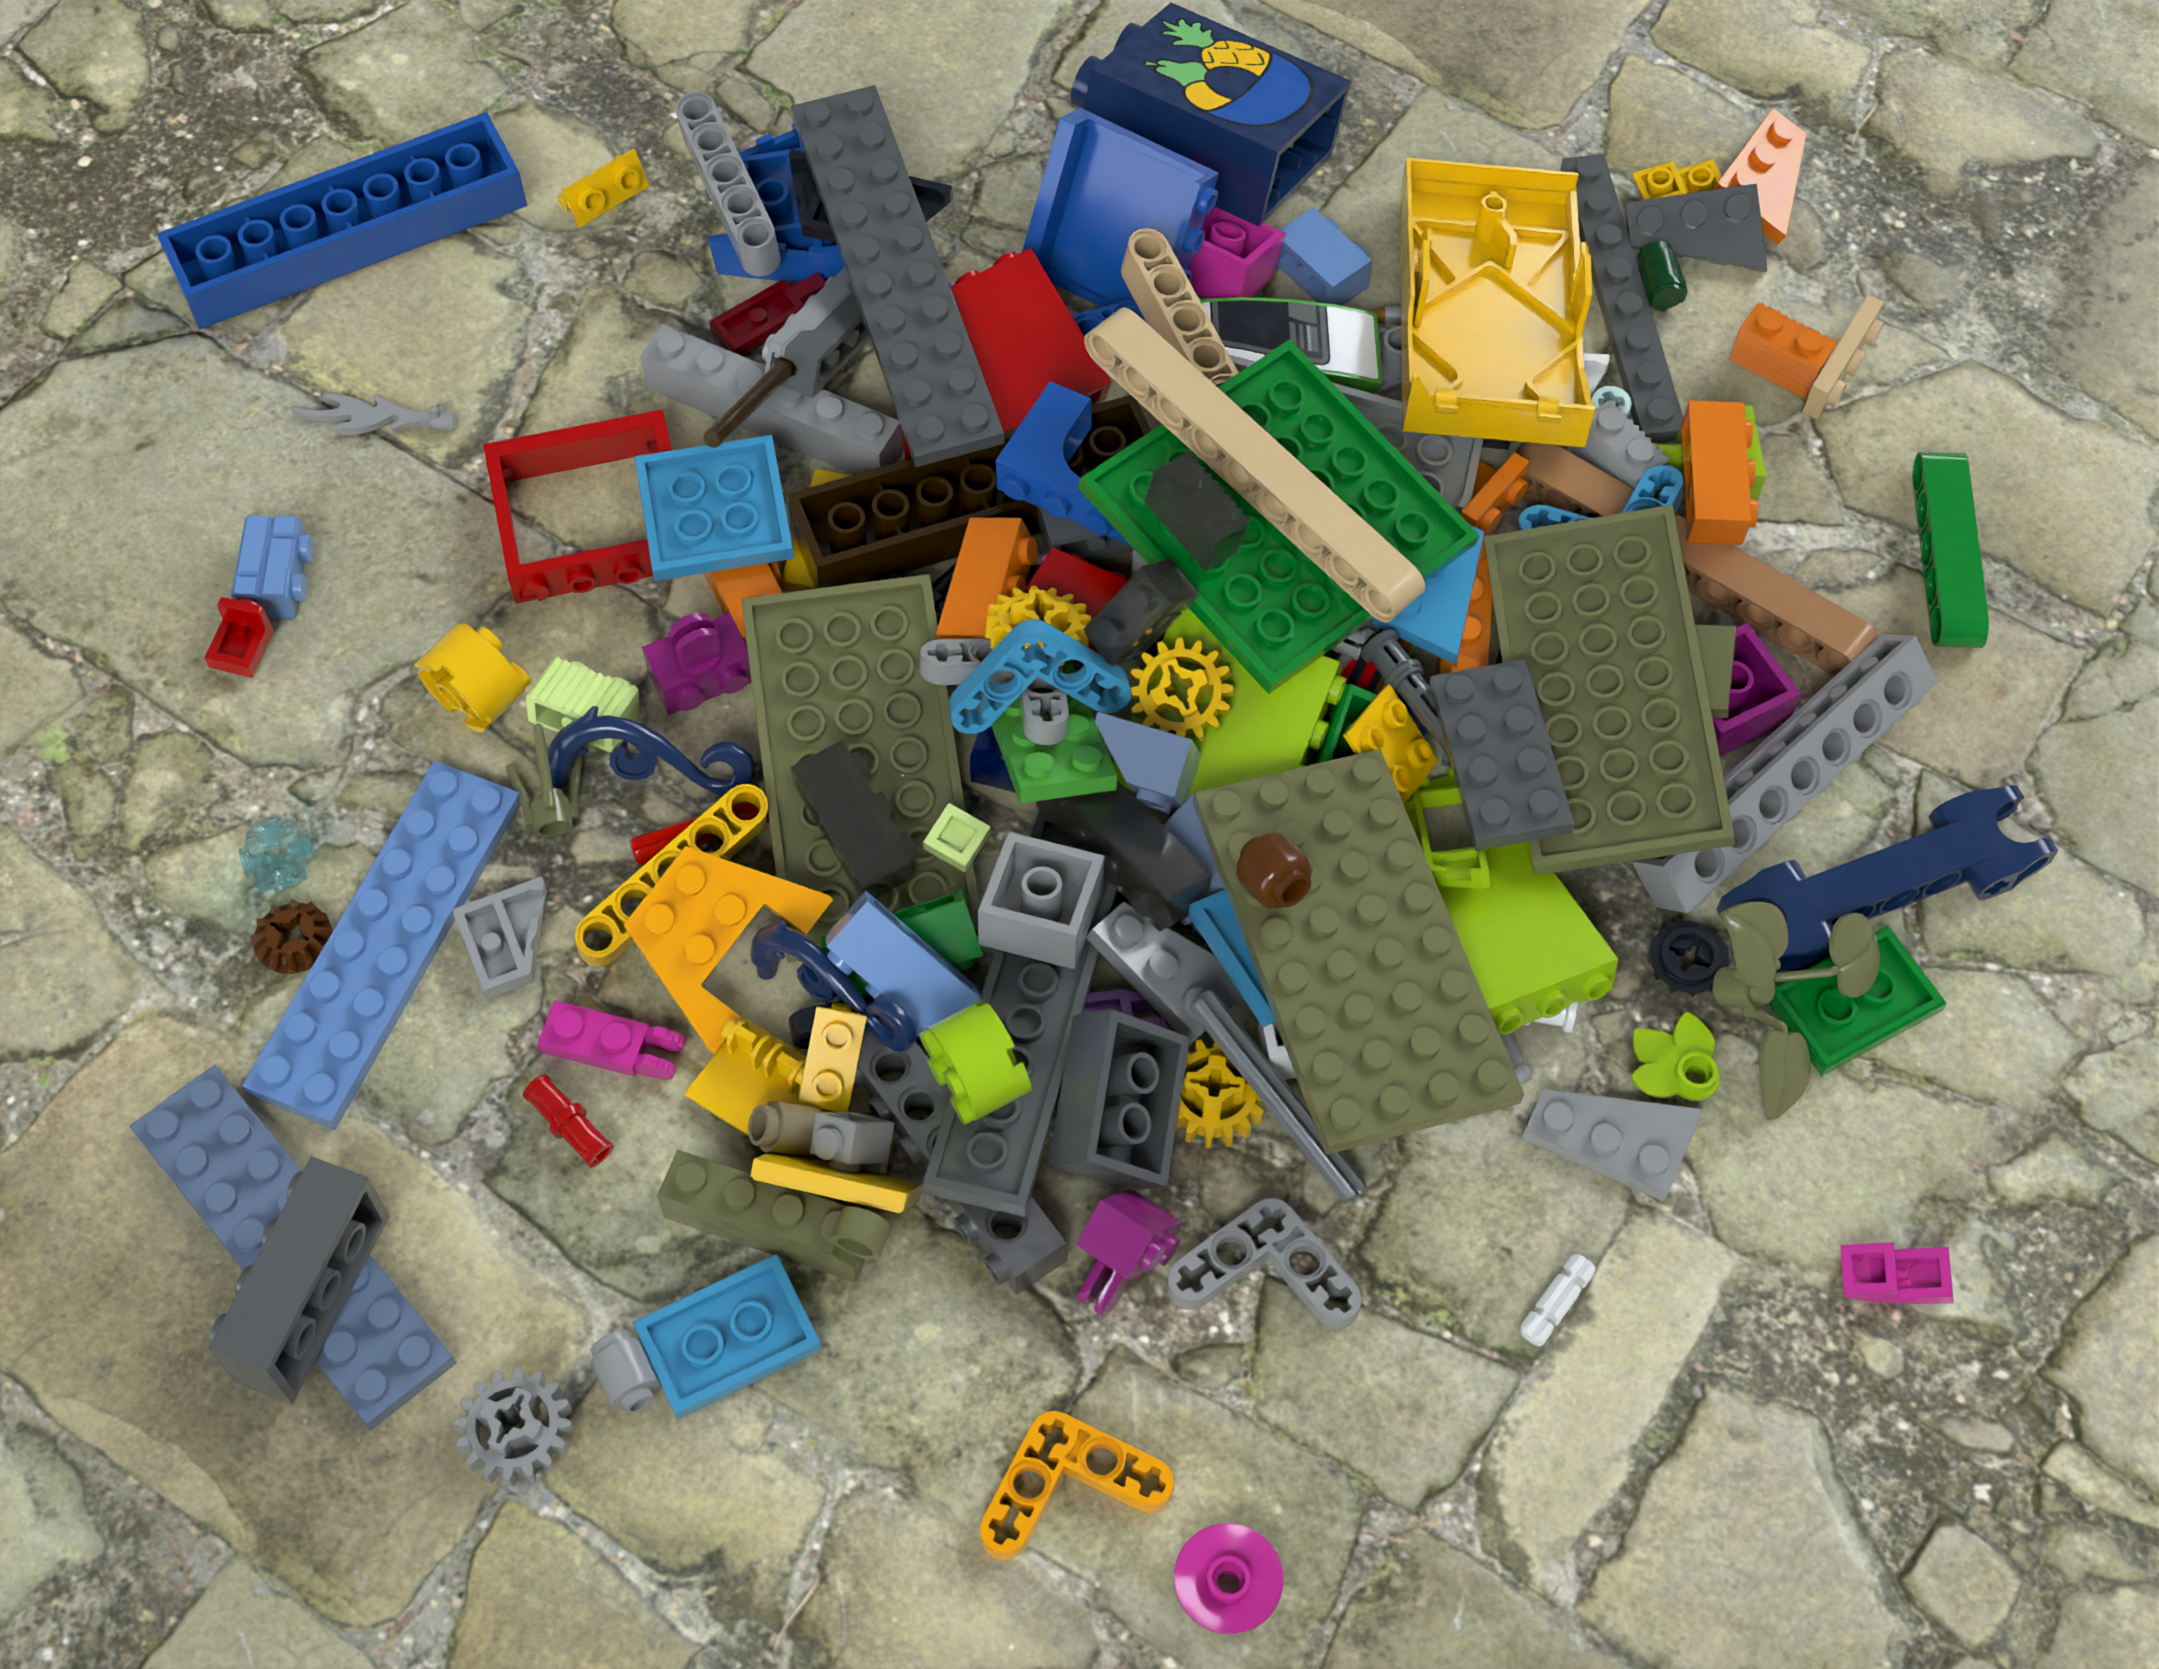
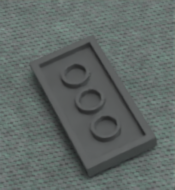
[1429,659,1574,851]

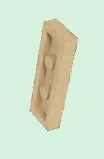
[1802,294,1884,420]

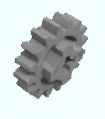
[454,1367,574,1487]

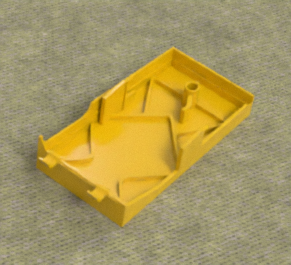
[1400,158,1595,447]

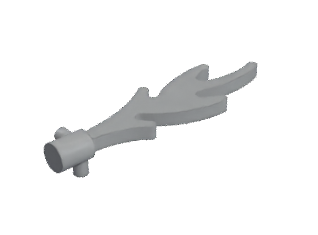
[292,393,458,435]

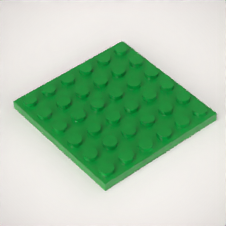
[1078,339,1480,694]

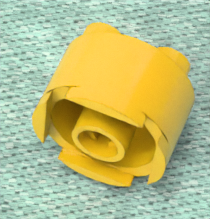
[415,623,531,733]

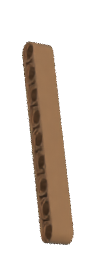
[1515,442,1878,676]

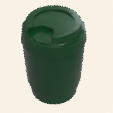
[1638,241,1688,311]

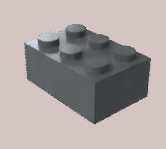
[1048,1009,1190,1190]

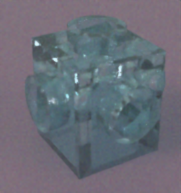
[239,816,316,892]

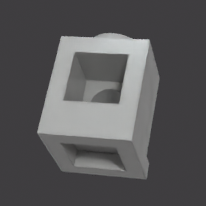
[810,1112,895,1173]

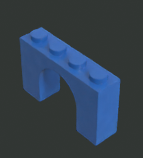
[996,382,1134,549]

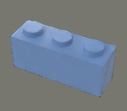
[825,891,981,1037]

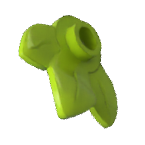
[1630,1012,1721,1101]

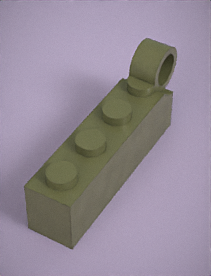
[657,1149,892,1283]

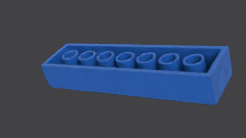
[157,112,527,330]

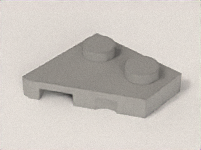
[451,876,547,1000]

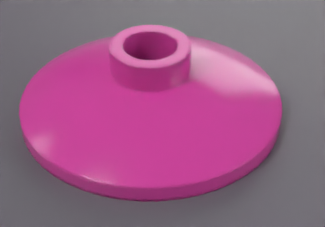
[1174,1523,1284,1635]

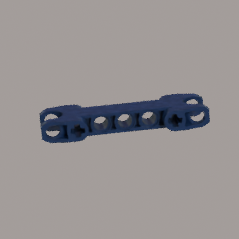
[1716,785,2058,973]

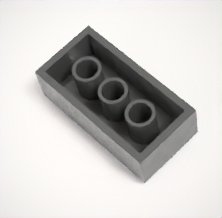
[208,1156,390,1405]

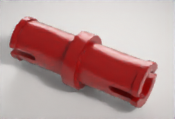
[522,1074,614,1168]

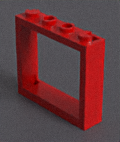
[483,409,672,604]

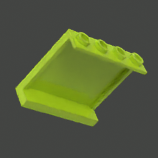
[1113,602,1347,799]
[1438,841,1618,1035]

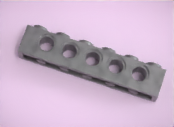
[853,1017,1067,1295]

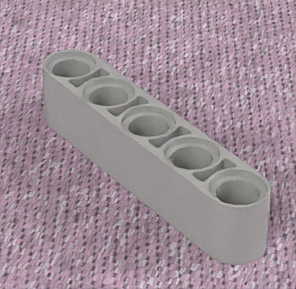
[675,91,781,276]

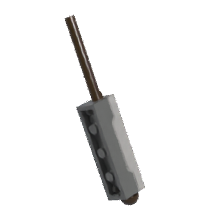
[703,267,870,448]

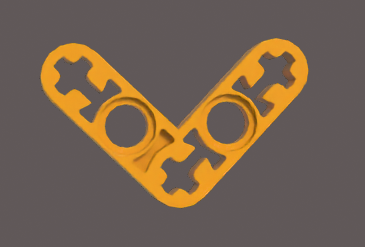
[980,1411,1174,1560]

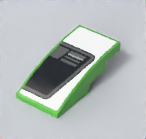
[1199,297,1382,394]

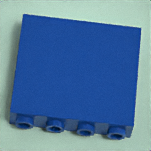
[1022,108,1219,307]

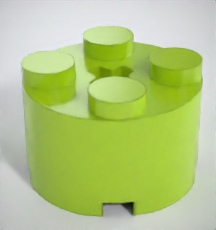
[919,1000,1032,1125]

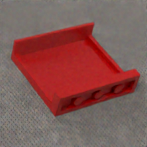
[950,248,1111,431]

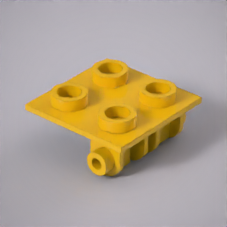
[1343,684,1439,804]
[684,1017,807,1137]

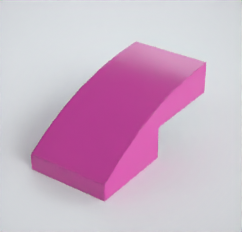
[1840,1242,1954,1304]

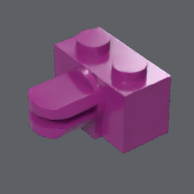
[642,613,752,715]
[1075,1189,1183,1317]

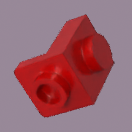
[204,597,274,678]

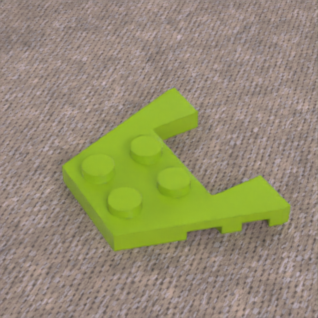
[1404,766,1491,889]

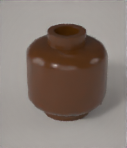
[1236,833,1313,909]

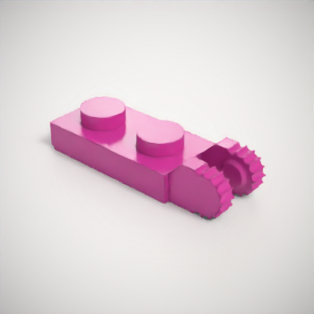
[537,1000,686,1080]

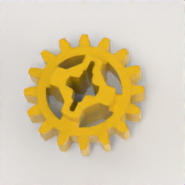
[985,586,1091,666]
[1130,637,1235,742]
[1176,1039,1266,1149]

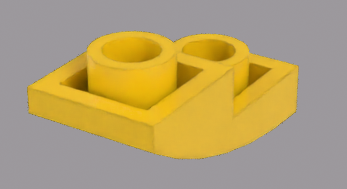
[1632,159,1722,200]

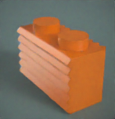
[1729,302,1837,400]

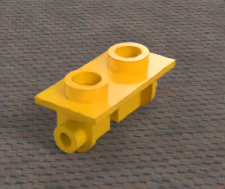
[557,148,650,228]
[797,1002,867,1112]

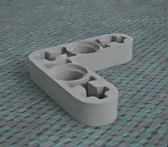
[920,638,1069,745]
[1167,1198,1362,1329]

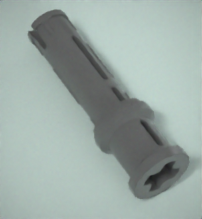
[1360,629,1450,760]

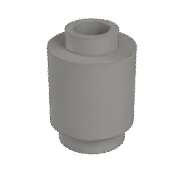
[591,1330,660,1414]

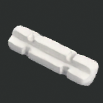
[1519,1254,1596,1347]

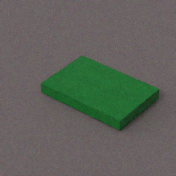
[1768,926,1947,1077]

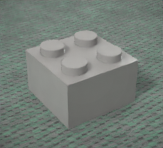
[978,832,1105,970]

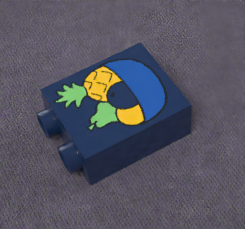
[1071,2,1351,226]

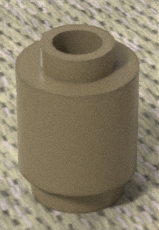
[748,1101,822,1157]

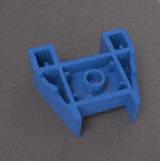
[706,123,845,283]

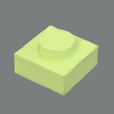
[923,803,991,873]

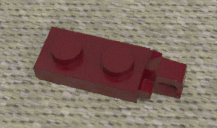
[709,272,826,356]

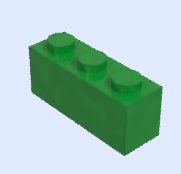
[820,889,983,1001]

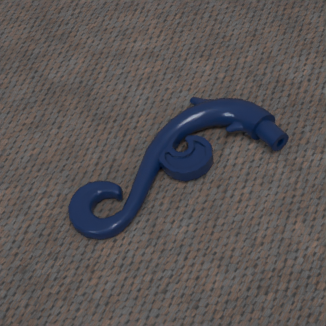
[548,706,755,796]
[750,920,917,1052]

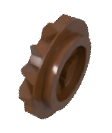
[251,898,333,974]

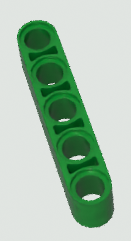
[1912,452,1989,648]

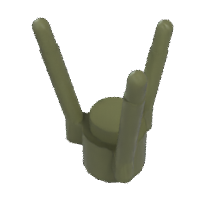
[506,724,584,837]

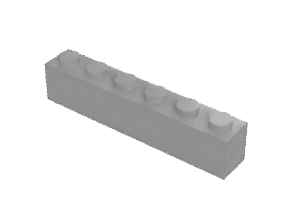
[640,324,903,475]

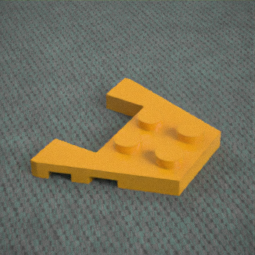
[624,846,834,1055]

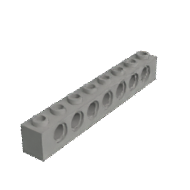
[1631,634,1938,913]

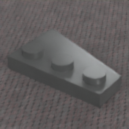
[1624,184,1767,273]

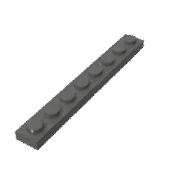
[1560,154,1683,443]

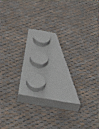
[1086,902,1242,1045]
[1522,1089,1704,1202]

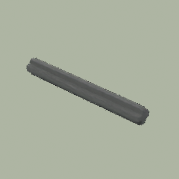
[1189,989,1367,1203]

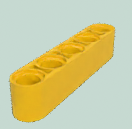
[575,784,768,967]

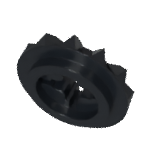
[1648,921,1729,997]

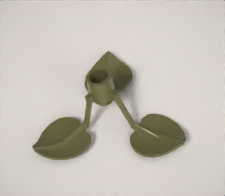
[1713,902,1880,1120]

